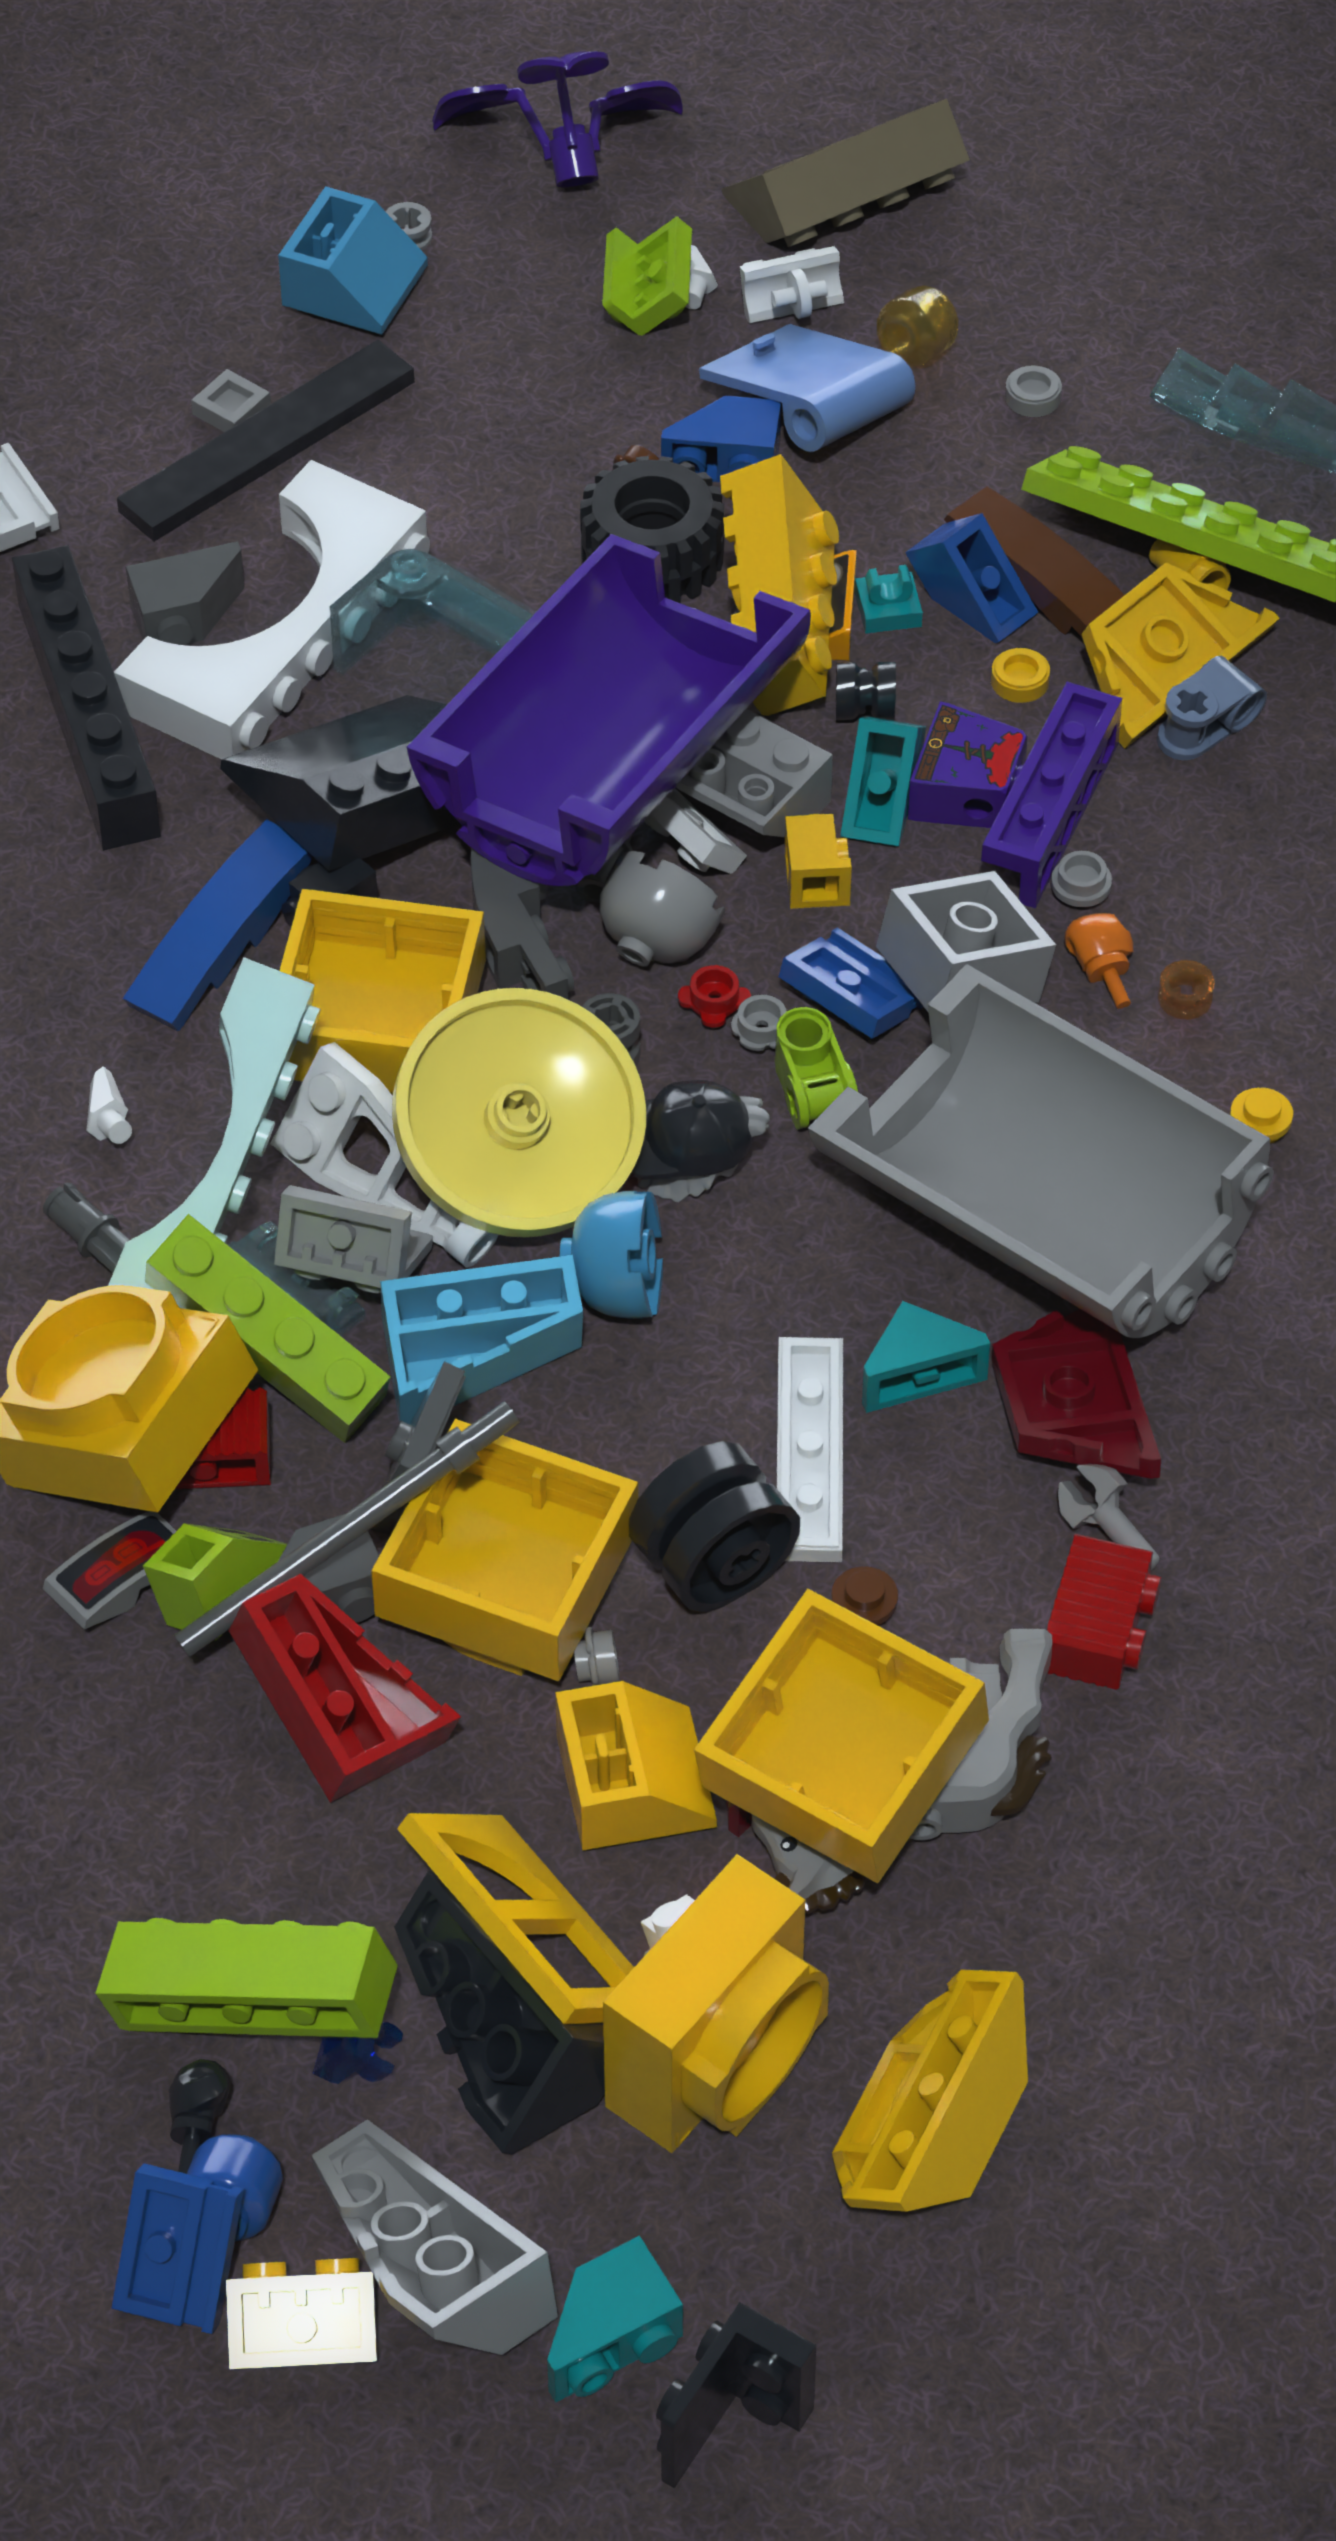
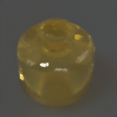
[876,285,959,367]

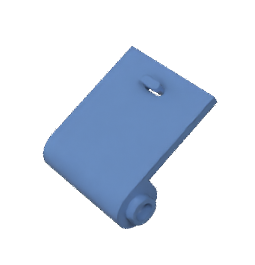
[699,324,915,452]

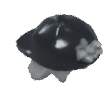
[630,1080,770,1203]

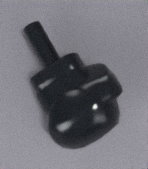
[169,2059,230,2174]

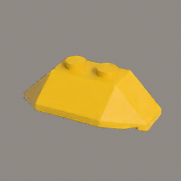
[832,1969,1028,2212]

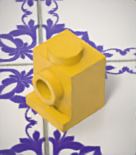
[784,814,852,909]

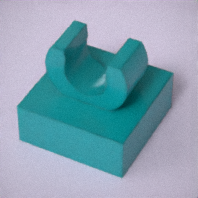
[855,565,923,634]

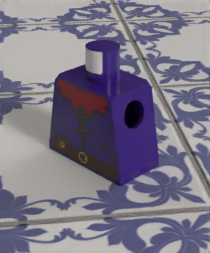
[908,701,1028,828]

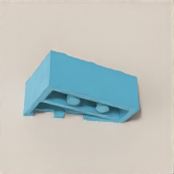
[380,1255,583,1424]

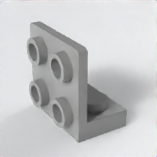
[274,1185,433,1293]

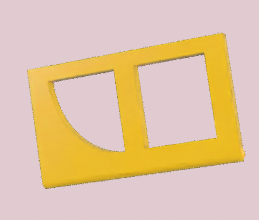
[397,1813,634,2024]

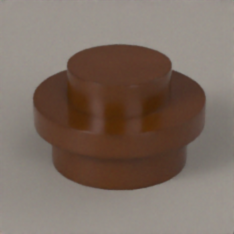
[831,1566,898,1626]

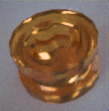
[1158,960,1215,1020]

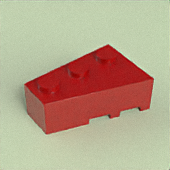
[229,1574,461,1803]

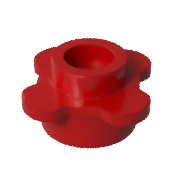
[678,965,751,1028]

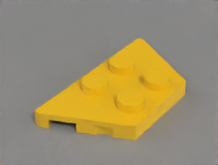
[1081,562,1280,749]

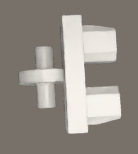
[740,246,844,323]

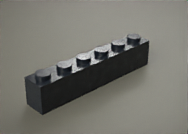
[12,545,161,851]

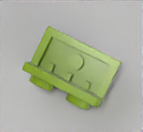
[602,216,692,335]

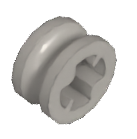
[385,202,432,250]

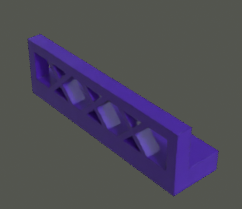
[981,682,1122,909]

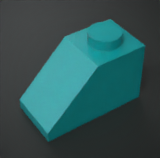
[840,717,926,846]

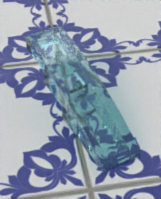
[1149,348,1336,473]

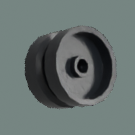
[629,1441,801,1612]

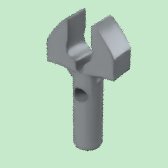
[1058,1464,1160,1570]

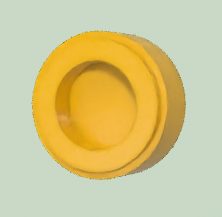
[991,648,1050,703]

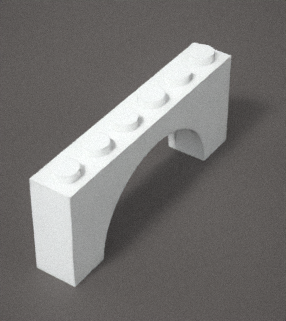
[114,460,430,759]

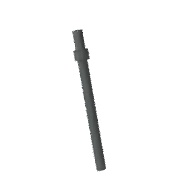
[174,1401,520,1657]

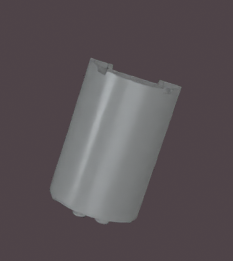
[808,964,1274,1338]

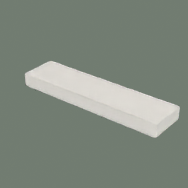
[777,1337,843,1562]

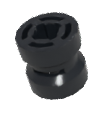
[836,661,896,720]

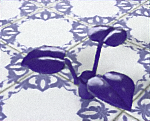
[432,51,683,188]

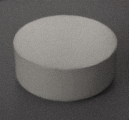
[1005,365,1062,417]

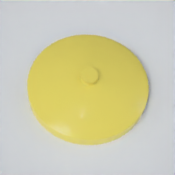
[392,988,646,1237]

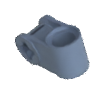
[1157,656,1267,760]

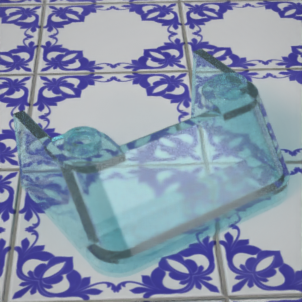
[329,549,537,675]

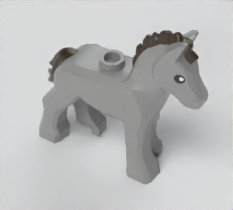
[751,1629,1052,1914]

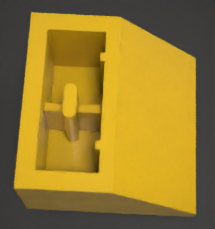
[555,1681,717,1851]

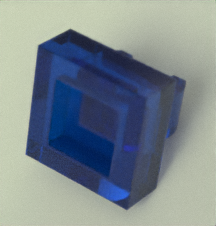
[312,2022,403,2084]

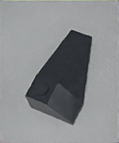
[394,1871,605,2154]

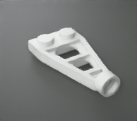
[270,1042,498,1268]

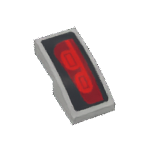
[42,1511,176,1629]

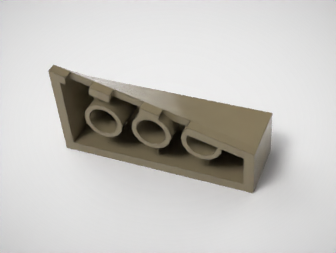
[721,99,970,247]

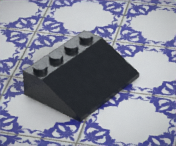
[220,695,459,871]

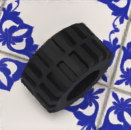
[580,456,724,603]

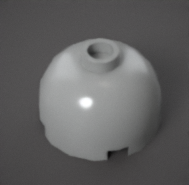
[600,851,725,966]

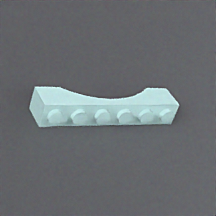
[108,957,321,1289]

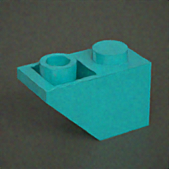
[547,2235,683,2403]

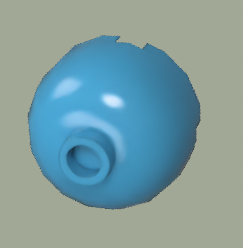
[560,1191,663,1319]

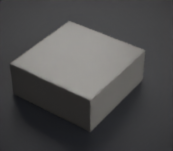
[191,369,271,432]

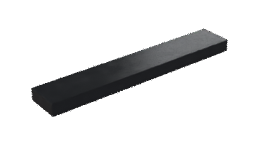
[117,340,415,542]

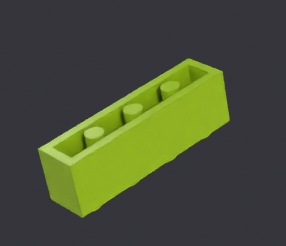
[145,1214,391,1443]
[95,1918,398,2038]

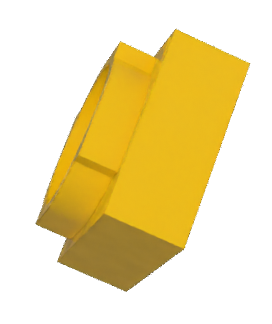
[279,889,486,1096]
[0,1285,258,1513]
[371,1419,638,1681]
[694,1588,989,1883]
[603,1854,829,2153]

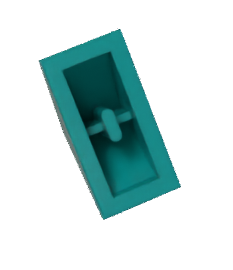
[862,1301,990,1413]

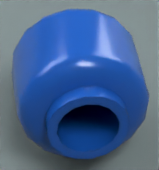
[187,2134,283,2241]

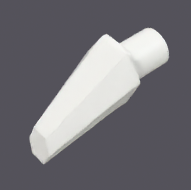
[686,245,718,309]
[86,1067,132,1144]

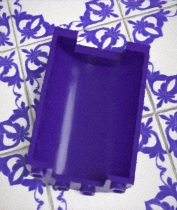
[407,534,811,886]

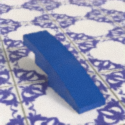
[123,819,313,1031]

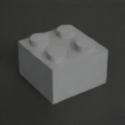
[876,871,1056,1012]

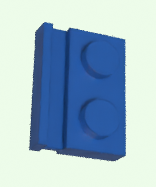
[778,927,923,1039]
[111,2163,244,2334]

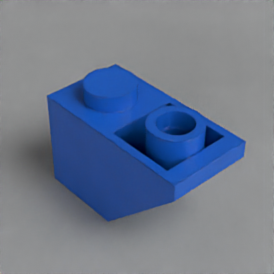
[661,396,781,482]

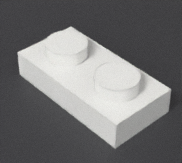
[644,788,747,874]

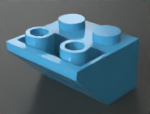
[278,186,428,335]

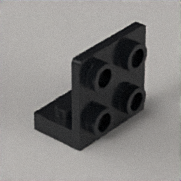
[656,2302,816,2488]

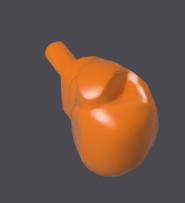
[1064,913,1134,1009]

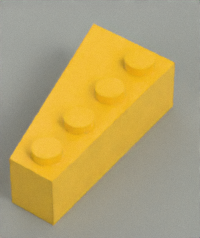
[720,454,839,716]

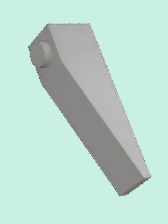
[312,2119,558,2355]

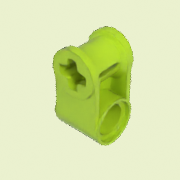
[775,1007,858,1130]

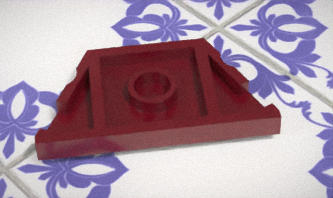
[992,1309,1161,1479]

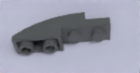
[471,848,574,999]

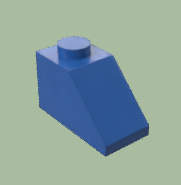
[905,513,1038,643]

